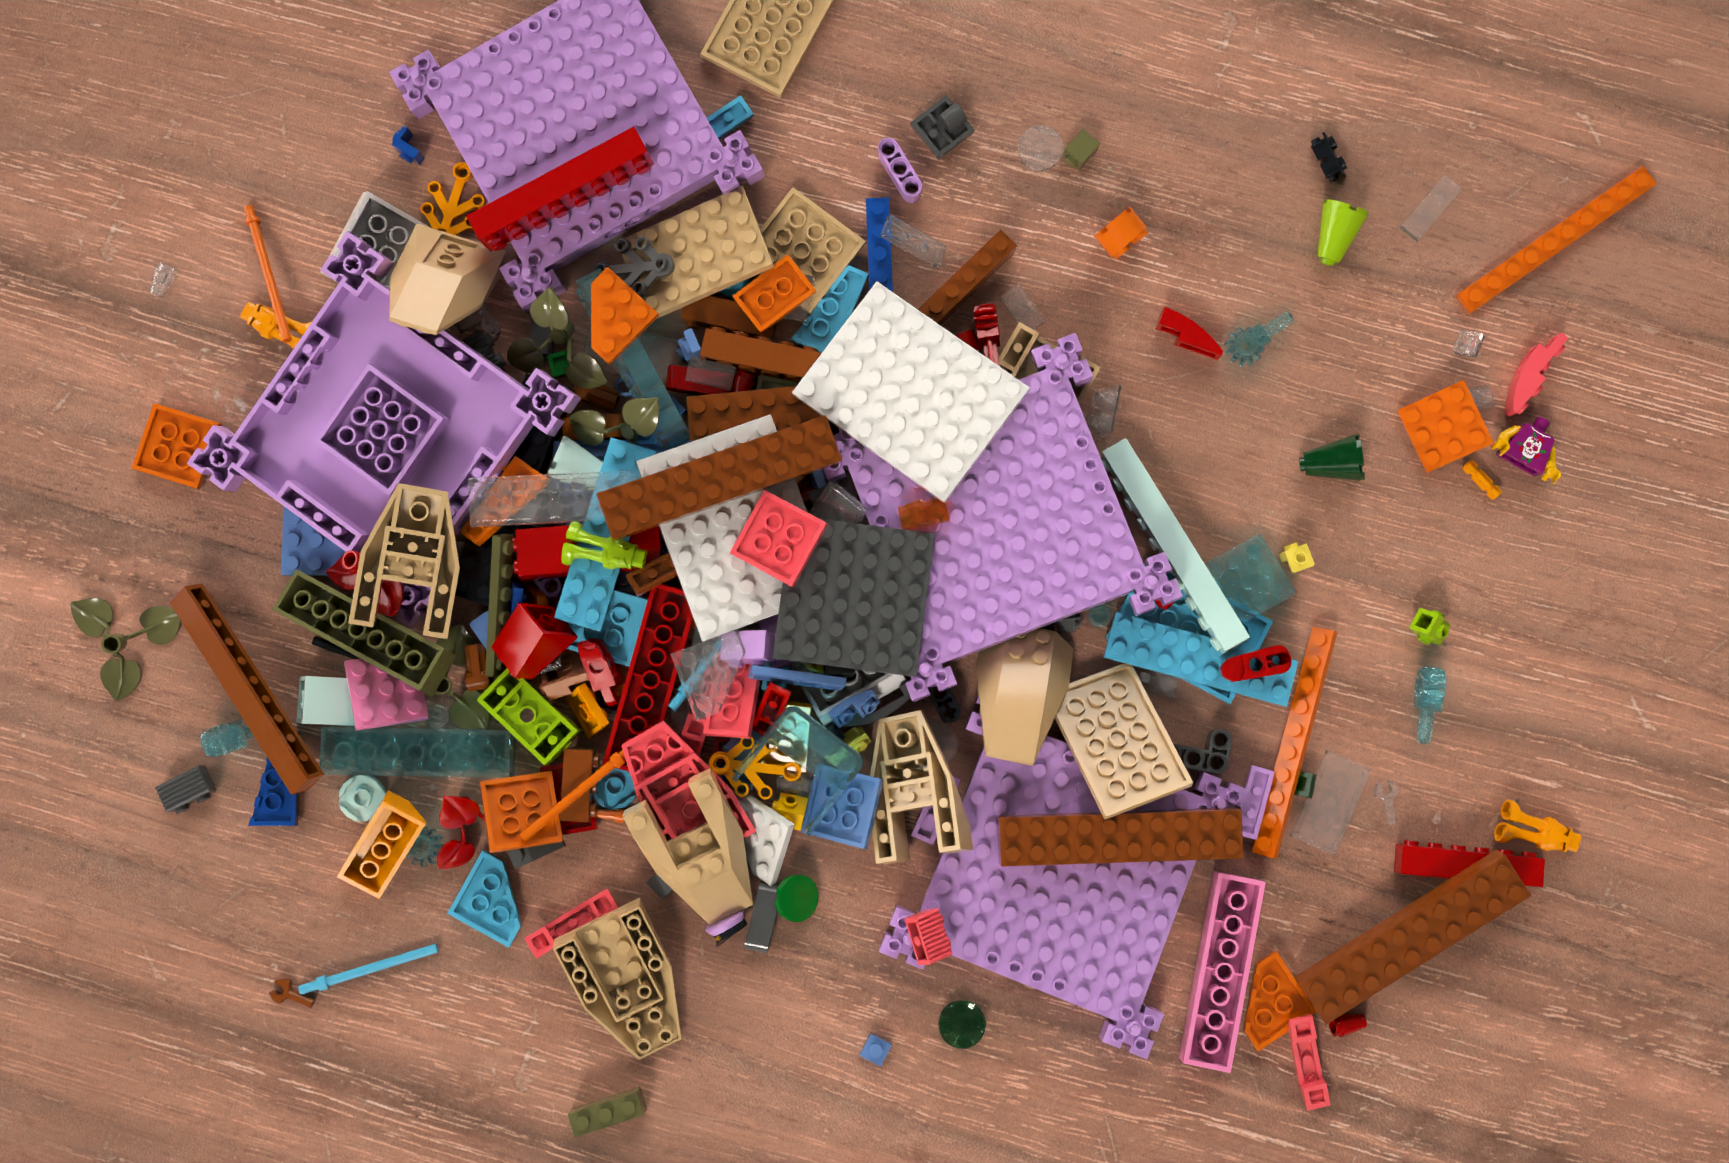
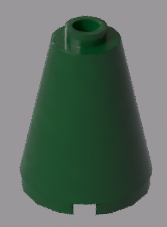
[1299,434,1365,481]

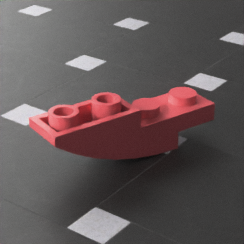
[1505,332,1568,417]

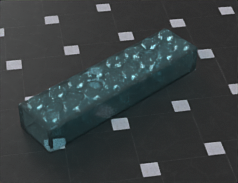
[575,268,690,451]
[320,727,516,778]

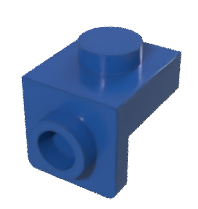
[392,126,425,165]

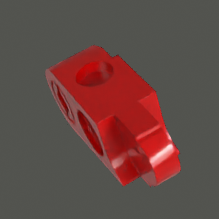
[578,638,622,707]
[1220,645,1291,682]

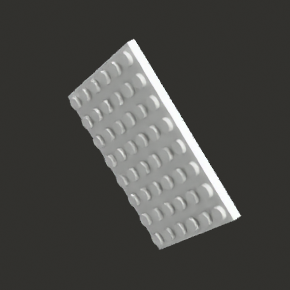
[792,281,1030,503]
[636,414,807,642]

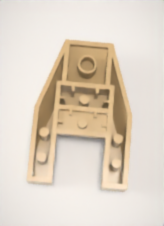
[348,483,460,639]
[870,710,973,864]
[623,768,753,926]

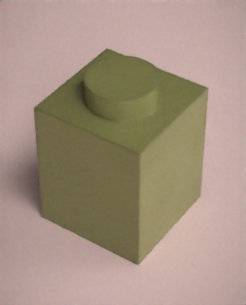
[1062,129,1100,171]

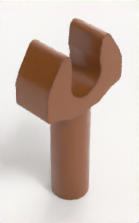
[269,978,315,1008]

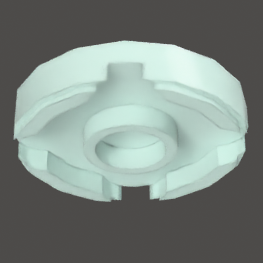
[339,775,386,822]

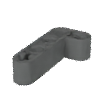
[1173,729,1232,773]

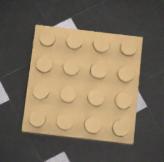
[757,187,866,315]

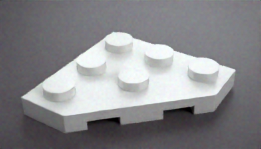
[735,789,795,886]

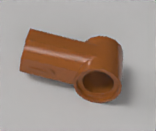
[573,385,621,411]
[464,644,493,691]

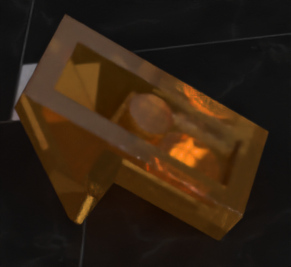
[898,498,950,530]

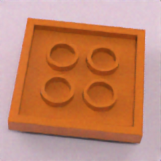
[1397,380,1494,473]
[131,403,223,490]
[480,771,563,853]

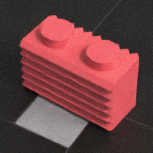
[904,908,953,965]

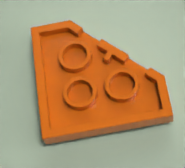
[591,267,659,366]
[1243,950,1317,1052]

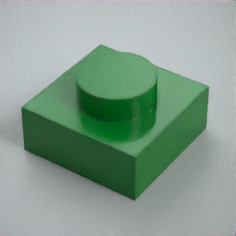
[547,350,573,379]

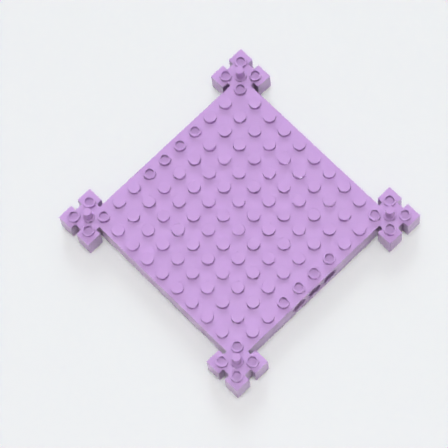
[389,0,765,313]
[187,231,581,629]
[823,333,1183,702]
[879,695,1248,1059]

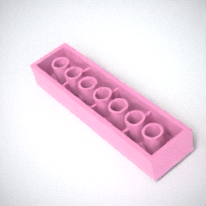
[1179,870,1266,1073]

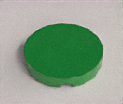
[775,874,818,923]

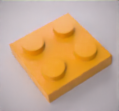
[565,683,609,739]

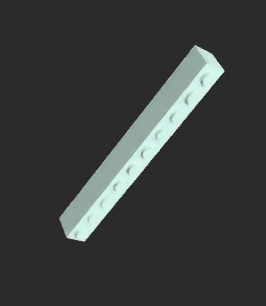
[1100,438,1250,655]

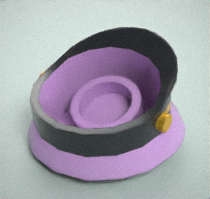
[705,911,747,947]

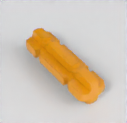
[1462,460,1502,500]

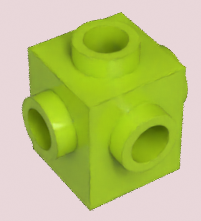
[1409,608,1451,645]

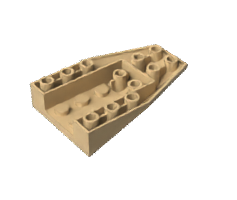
[389,224,506,335]
[552,897,682,1060]

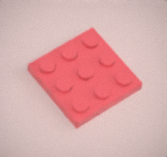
[730,490,828,588]

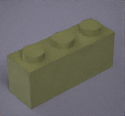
[568,1086,647,1138]

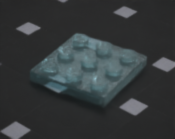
[1204,534,1297,624]

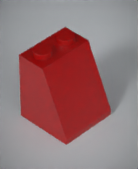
[491,603,578,679]

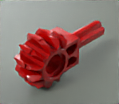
[973,303,1001,367]

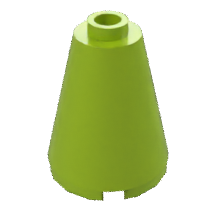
[1317,199,1369,266]

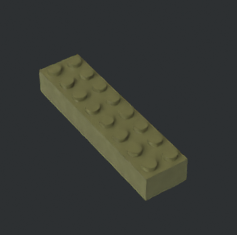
[272,569,456,697]

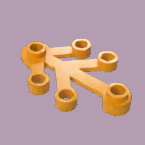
[420,162,486,235]
[709,736,801,800]

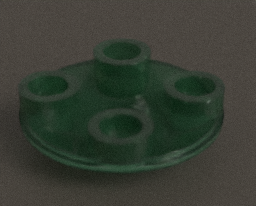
[938,1000,986,1049]

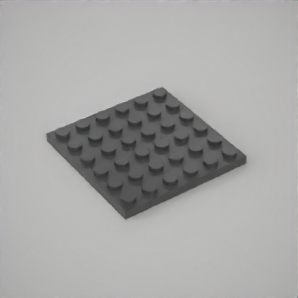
[772,519,935,677]

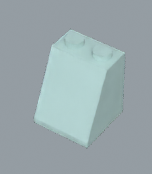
[296,676,355,726]

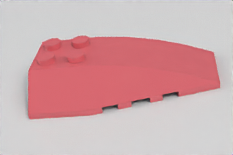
[622,720,756,841]

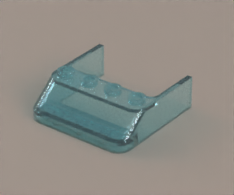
[732,706,863,836]

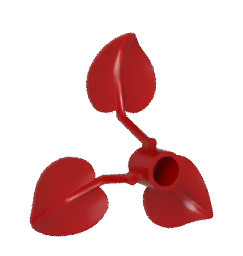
[326,550,404,617]
[436,796,485,869]

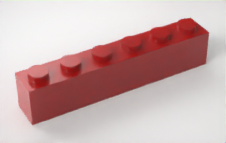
[1394,840,1545,887]

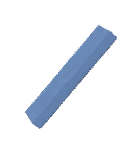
[748,665,846,691]

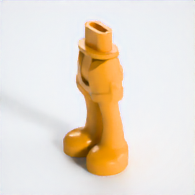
[240,302,312,349]
[1494,799,1581,852]

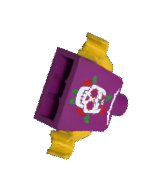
[1491,417,1561,484]

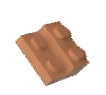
[538,649,589,701]

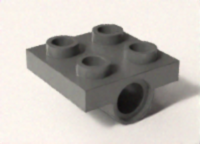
[910,95,975,160]

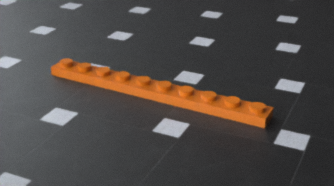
[1456,166,1657,314]
[1252,626,1337,859]

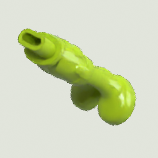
[561,521,647,570]

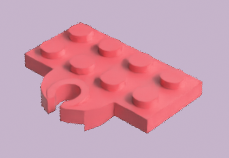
[690,651,761,739]

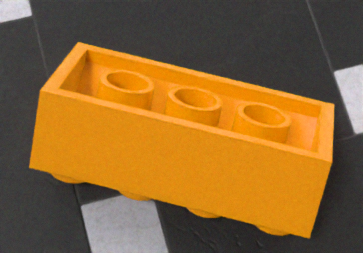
[337,790,426,899]

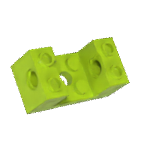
[477,668,583,766]

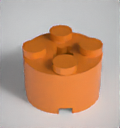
[1094,206,1149,259]

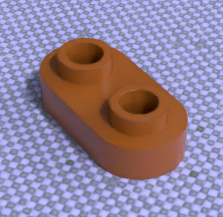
[521,582,549,606]

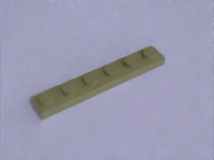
[485,534,514,677]

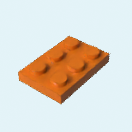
[732,254,816,334]

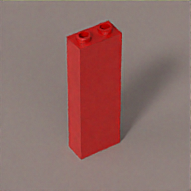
[512,524,662,580]

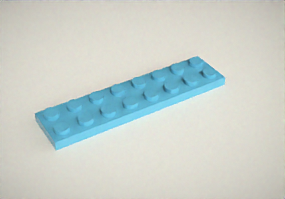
[554,437,656,632]
[1103,612,1298,707]

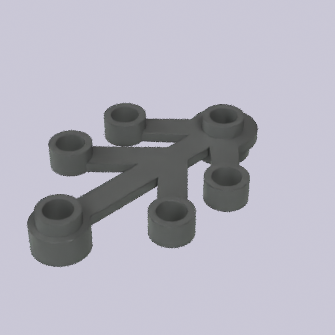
[594,236,675,297]

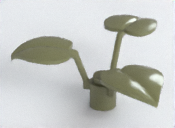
[507,287,608,388]
[569,397,660,446]
[70,598,181,701]
[435,624,489,729]

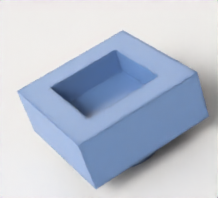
[860,1033,892,1067]

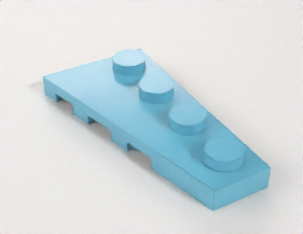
[790,265,869,353]

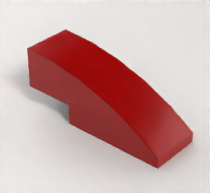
[1155,307,1223,360]

